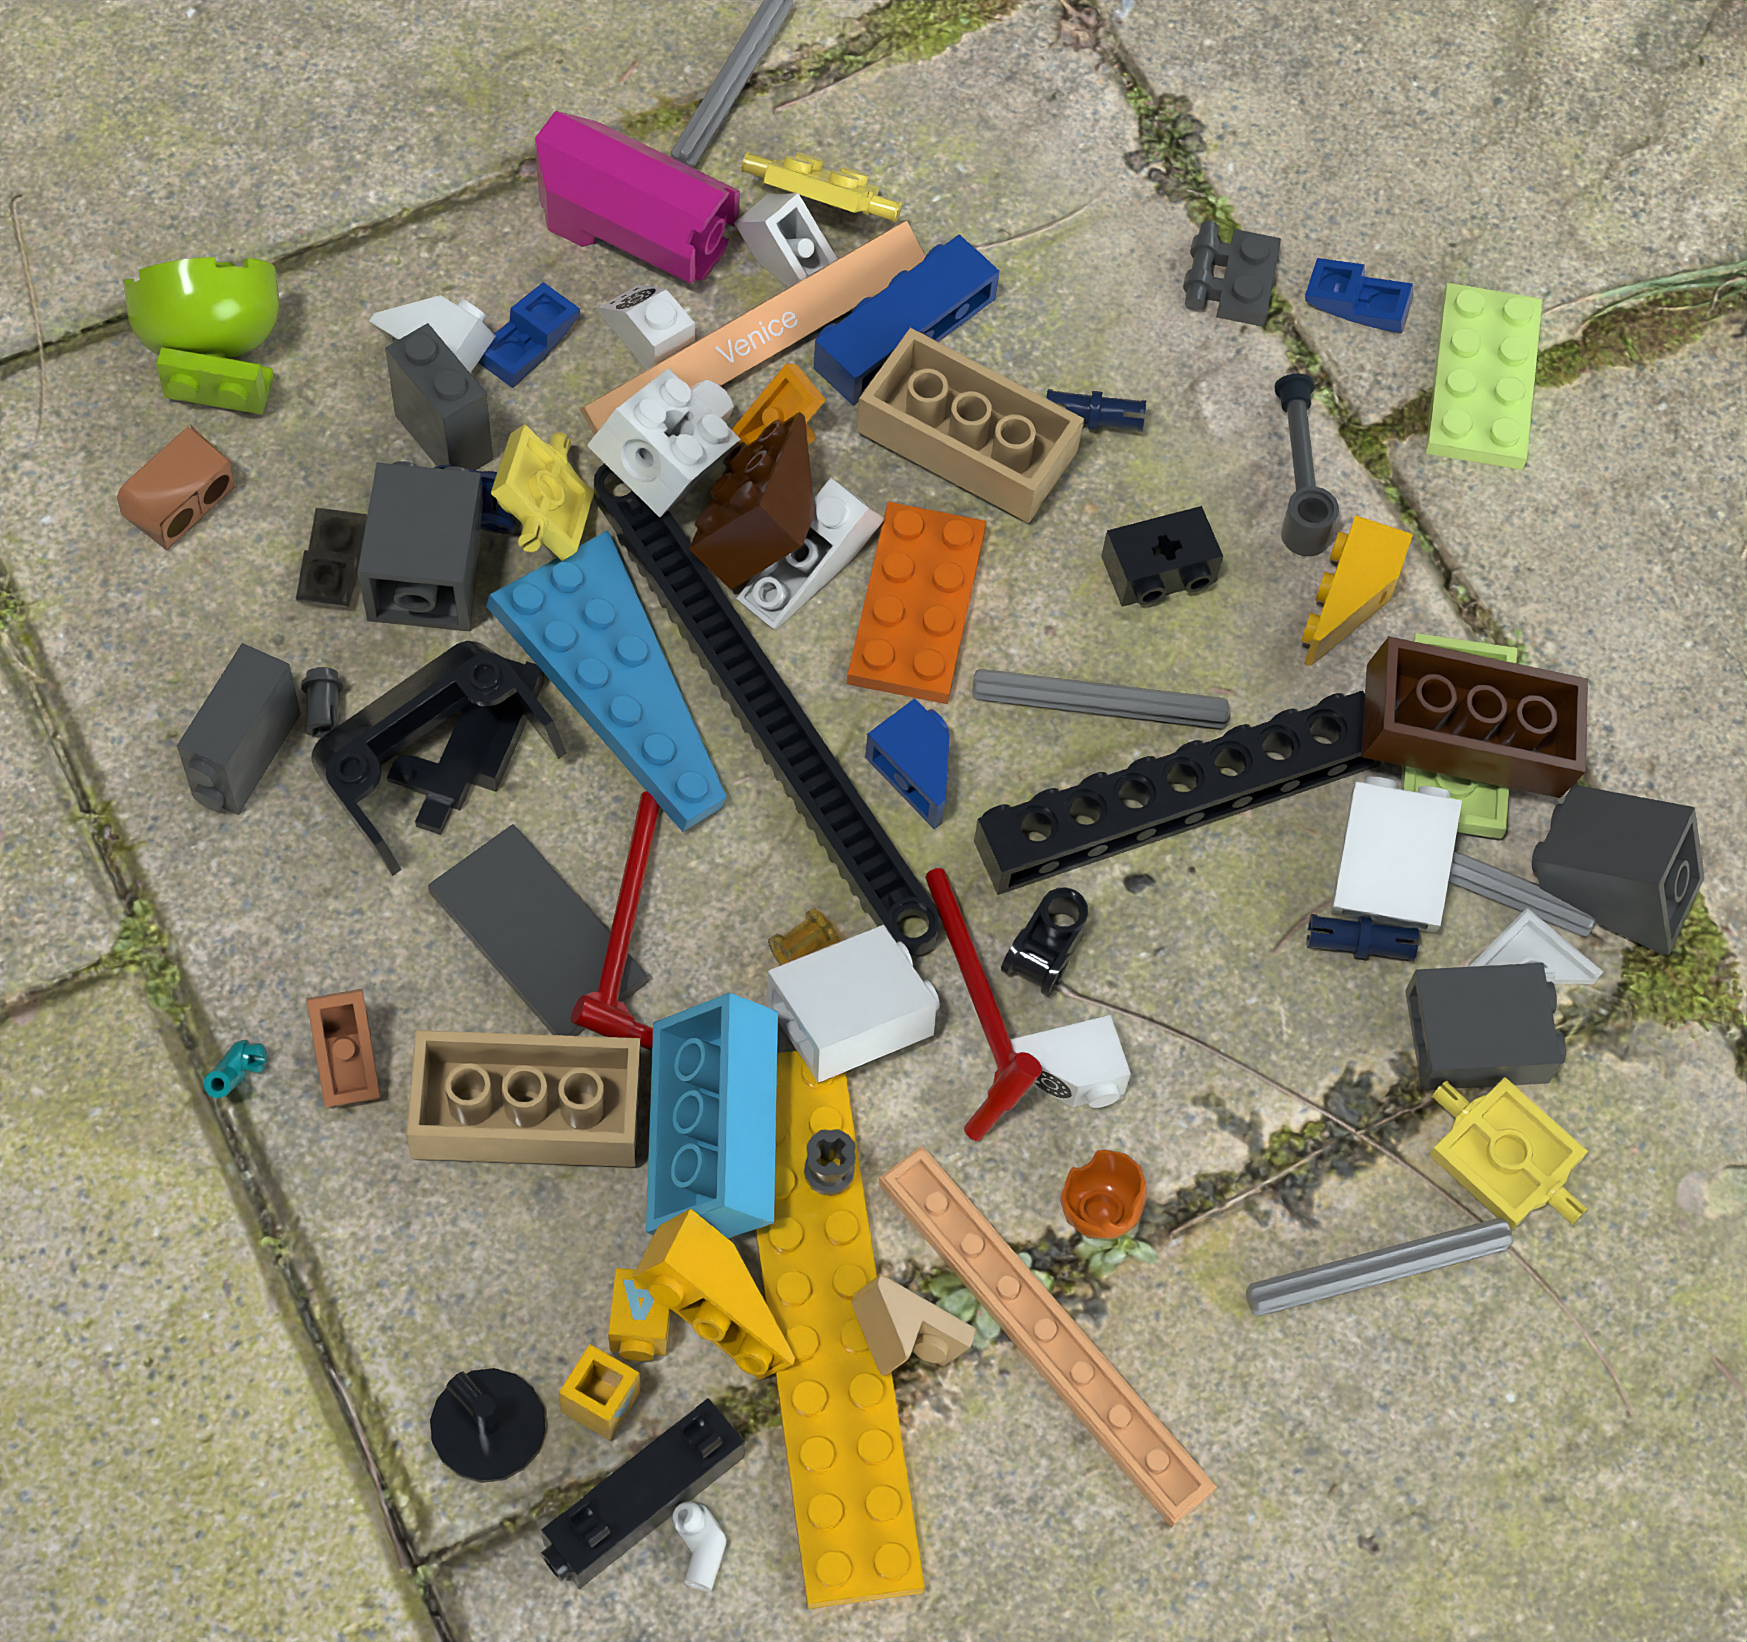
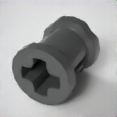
[804,1129,856,1196]

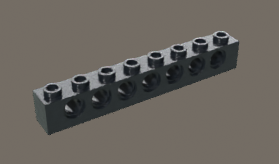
[974,690,1382,895]

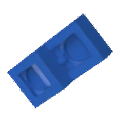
[1305,258,1414,333]
[478,282,580,388]

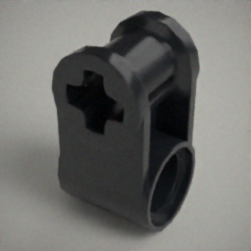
[1001,887,1088,997]

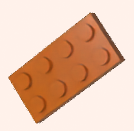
[847,502,987,704]

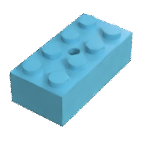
[646,992,778,1238]

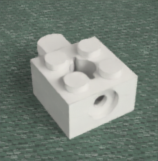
[587,368,741,517]

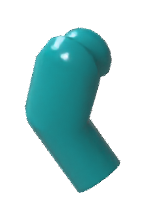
[204,1040,267,1098]

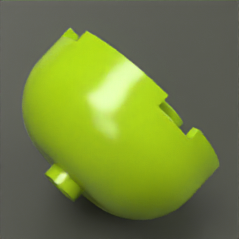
[123,257,279,359]

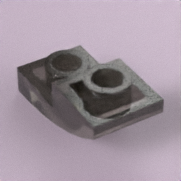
[296,508,367,609]

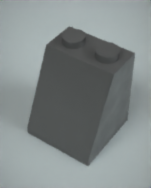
[358,461,484,632]
[1532,785,1705,955]

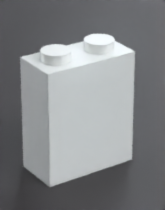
[1330,777,1462,933]
[767,925,940,1083]

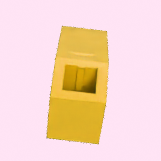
[1300,515,1413,666]
[632,1208,796,1380]

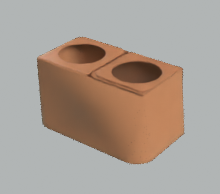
[117,424,234,550]

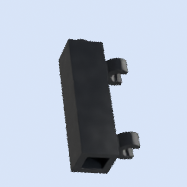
[540,1398,745,1589]

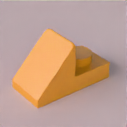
[731,363,826,445]

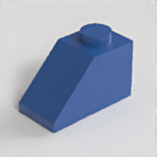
[865,698,950,829]

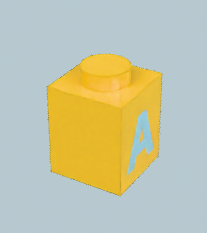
[608,1268,671,1361]
[558,1344,640,1441]

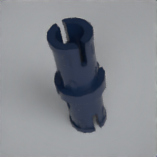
[1046,389,1147,432]
[1306,914,1419,962]

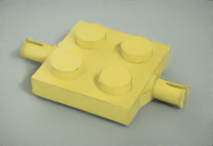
[741,152,902,222]
[491,424,594,561]
[1429,1077,1588,1231]

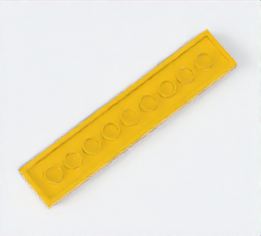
[755,1051,925,1609]

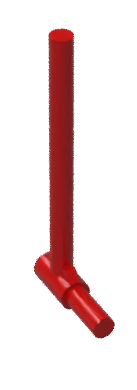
[571,791,660,1051]
[925,868,1042,1141]

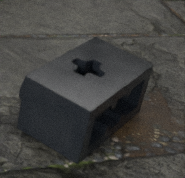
[1101,506,1223,607]

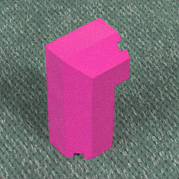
[535,111,740,283]

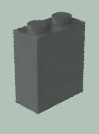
[385,323,493,470]
[177,643,301,815]
[1405,963,1566,1091]

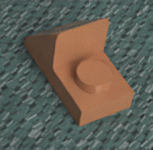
[306,989,380,1107]

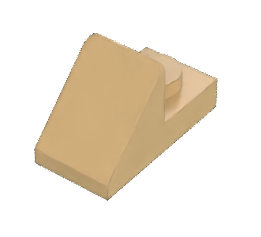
[851,1274,977,1376]

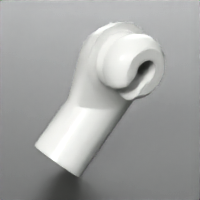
[672,1501,726,1592]

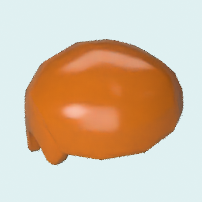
[1060,1149,1147,1239]

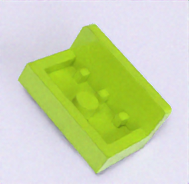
[156,347,274,415]

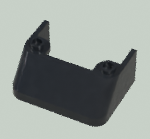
[311,641,567,876]

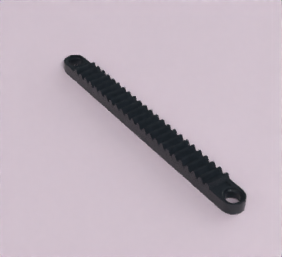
[594,463,940,956]

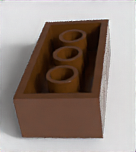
[1361,636,1588,798]

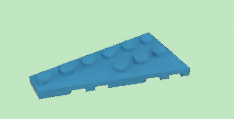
[486,530,727,832]

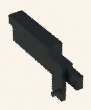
[387,657,545,835]

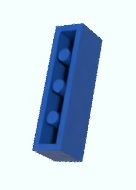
[813,234,1000,406]

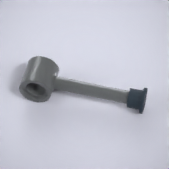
[1274,373,1339,556]

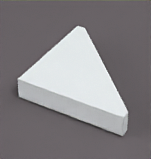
[1469,908,1603,984]

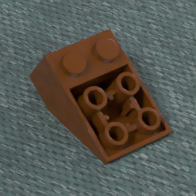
[689,412,815,590]

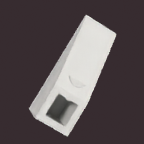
[736,478,885,630]

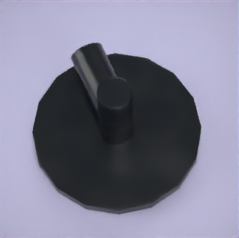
[430,1368,546,1483]

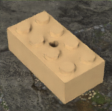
[856,328,1084,523]
[406,1030,641,1167]

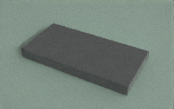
[428,824,648,1036]

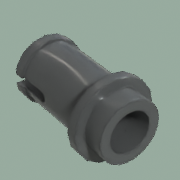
[301,667,343,738]

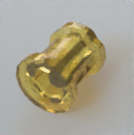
[768,908,840,966]

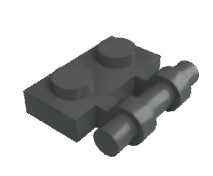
[1183,221,1281,327]

